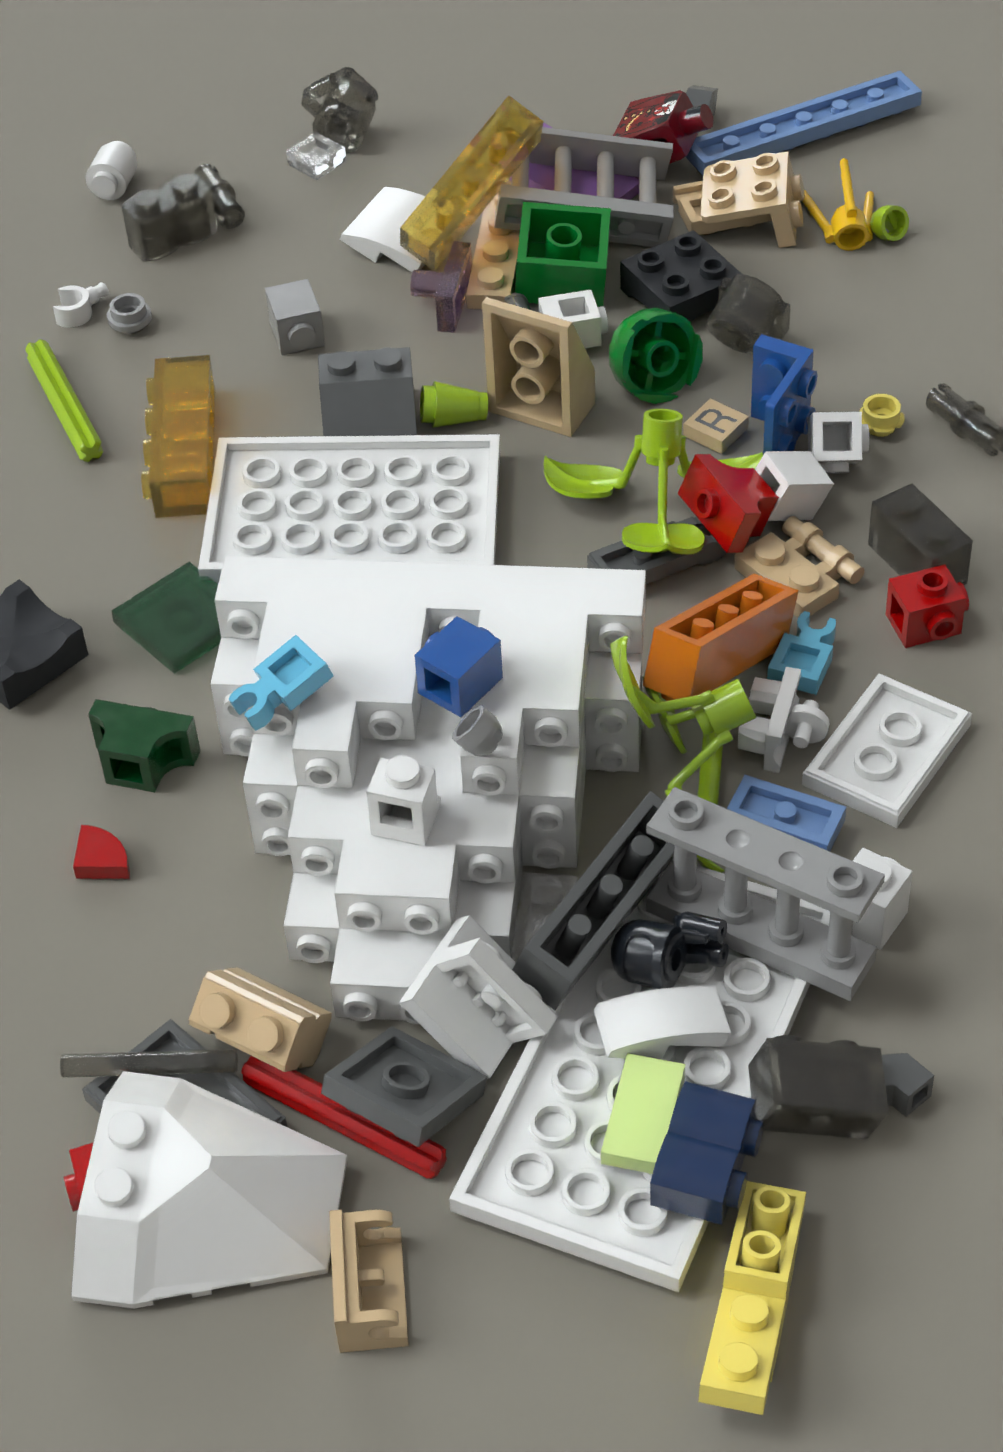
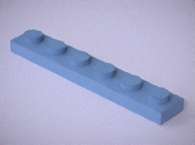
[686,71,922,175]

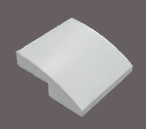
[340,187,462,275]

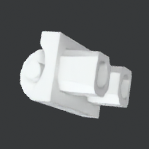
[738,667,830,773]

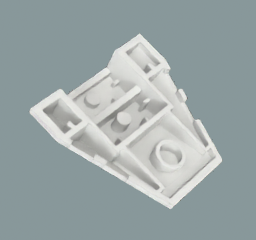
[72,1071,348,1309]

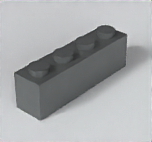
[512,791,674,1010]

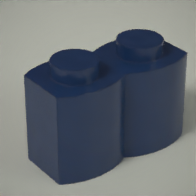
[650,1081,764,1225]

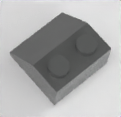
[318,347,417,436]

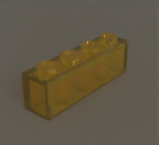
[400,95,544,271]
[141,355,216,518]

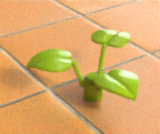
[543,409,763,555]
[610,636,757,873]

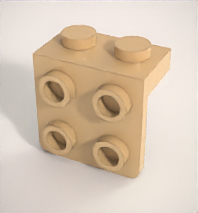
[700,151,805,248]

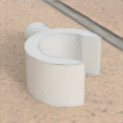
[53,282,109,328]

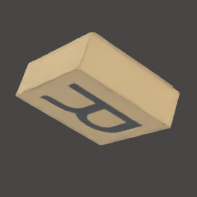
[683,398,749,454]

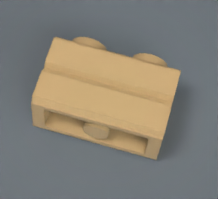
[189,967,332,1072]

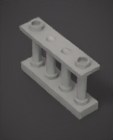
[494,122,674,247]
[646,787,885,1001]

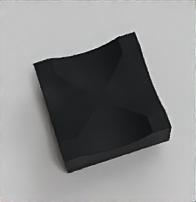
[620,230,744,322]
[0,579,89,710]

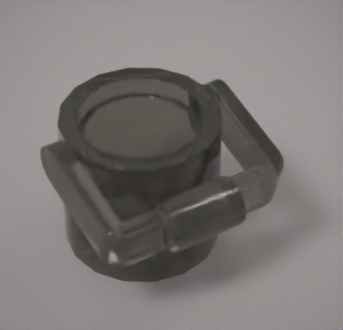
[301,67,378,154]
[706,274,790,354]

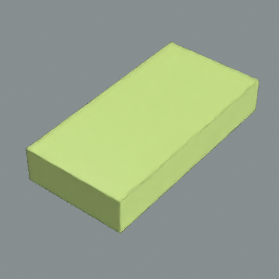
[601,1053,685,1174]

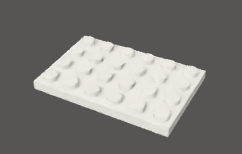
[198,434,500,583]

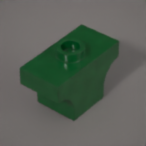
[88,699,201,793]

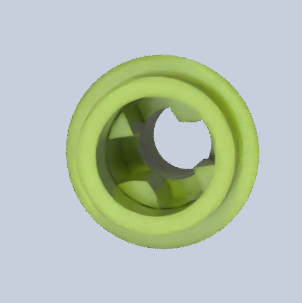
[420,381,488,428]

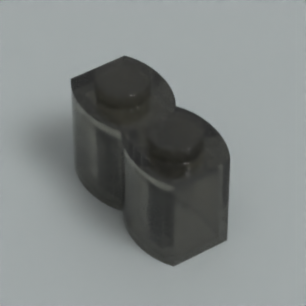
[121,174,218,262]

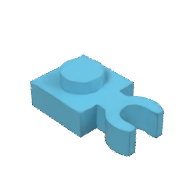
[767,611,836,695]
[229,635,334,731]

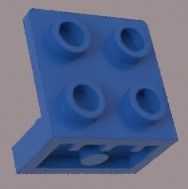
[751,334,818,455]

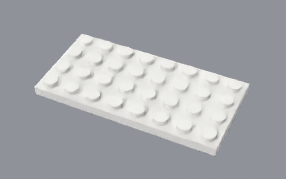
[449,864,830,1292]

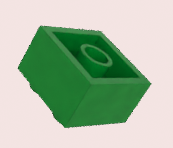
[515,202,611,307]

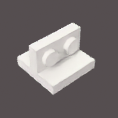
[399,915,558,1079]

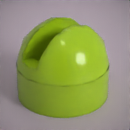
[870,205,909,241]

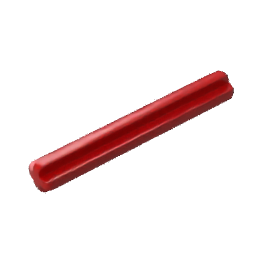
[241,1056,447,1179]

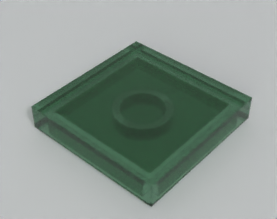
[111,561,221,674]

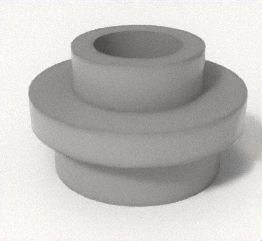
[107,293,152,334]

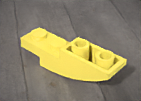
[698,1181,806,1415]

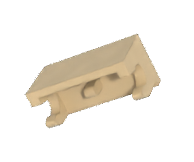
[329,1210,409,1353]

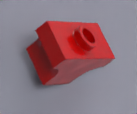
[677,454,779,553]

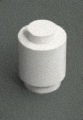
[85,141,137,200]

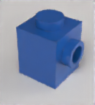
[414,616,503,717]

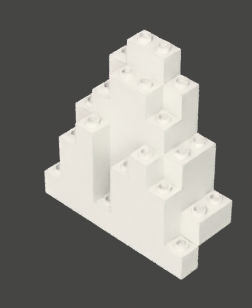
[211,556,646,1024]

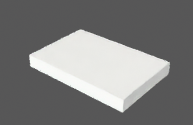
[802,673,972,828]

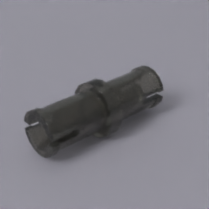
[193,164,245,229]
[926,383,1003,456]

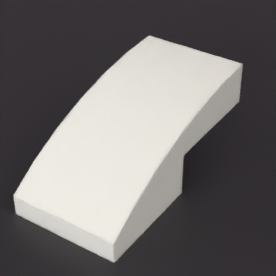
[594,986,731,1059]

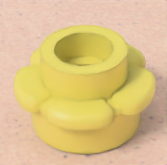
[860,394,905,437]

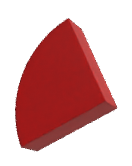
[73,825,130,879]

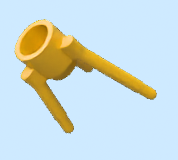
[802,158,874,251]

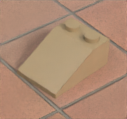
[482,297,595,437]

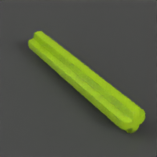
[25,339,103,462]

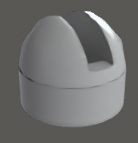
[452,705,503,756]

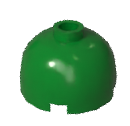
[609,308,703,404]

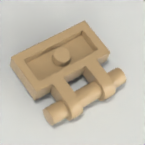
[734,516,865,618]

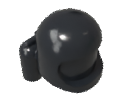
[611,912,729,989]

